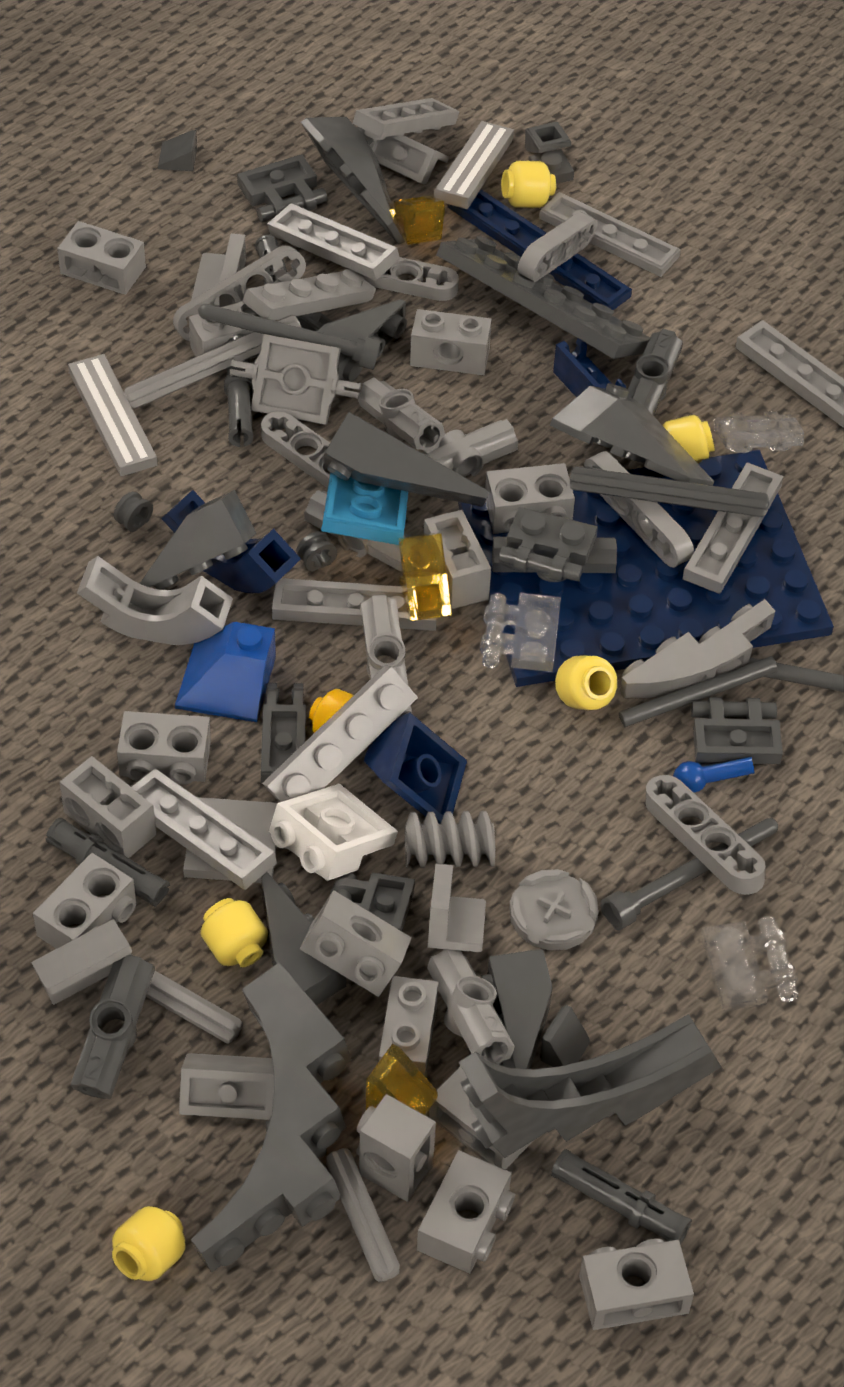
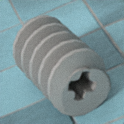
[405,811,495,868]

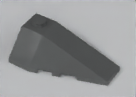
[301,117,405,245]
[550,383,714,486]
[324,412,490,507]

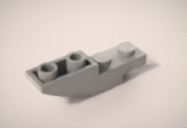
[620,599,775,698]

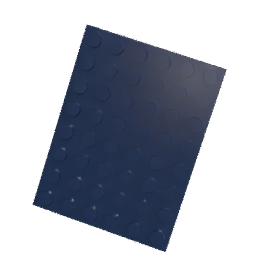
[458,450,834,687]

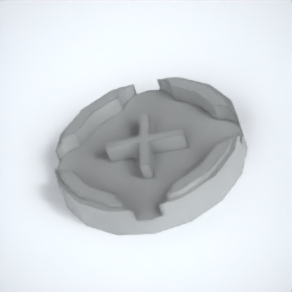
[509,869,599,950]

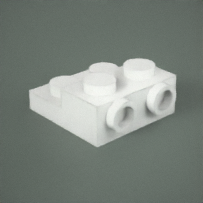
[269,784,398,881]

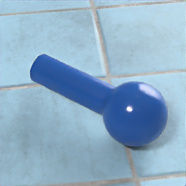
[673,757,755,792]

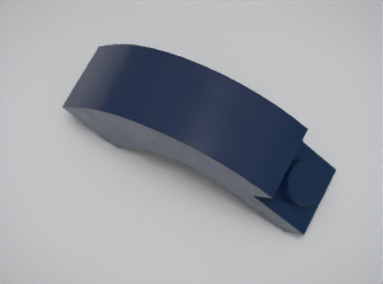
[161,490,301,594]

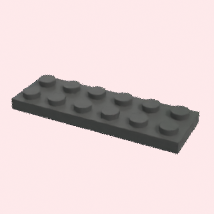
[436,236,650,359]

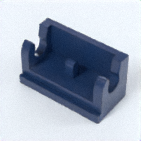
[553,338,626,397]

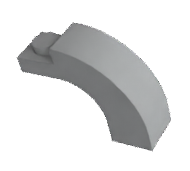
[77,556,233,645]

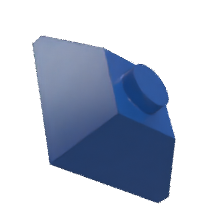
[175,622,276,722]

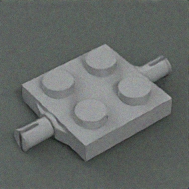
[230,334,361,424]

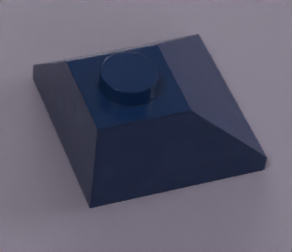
[364,713,467,824]

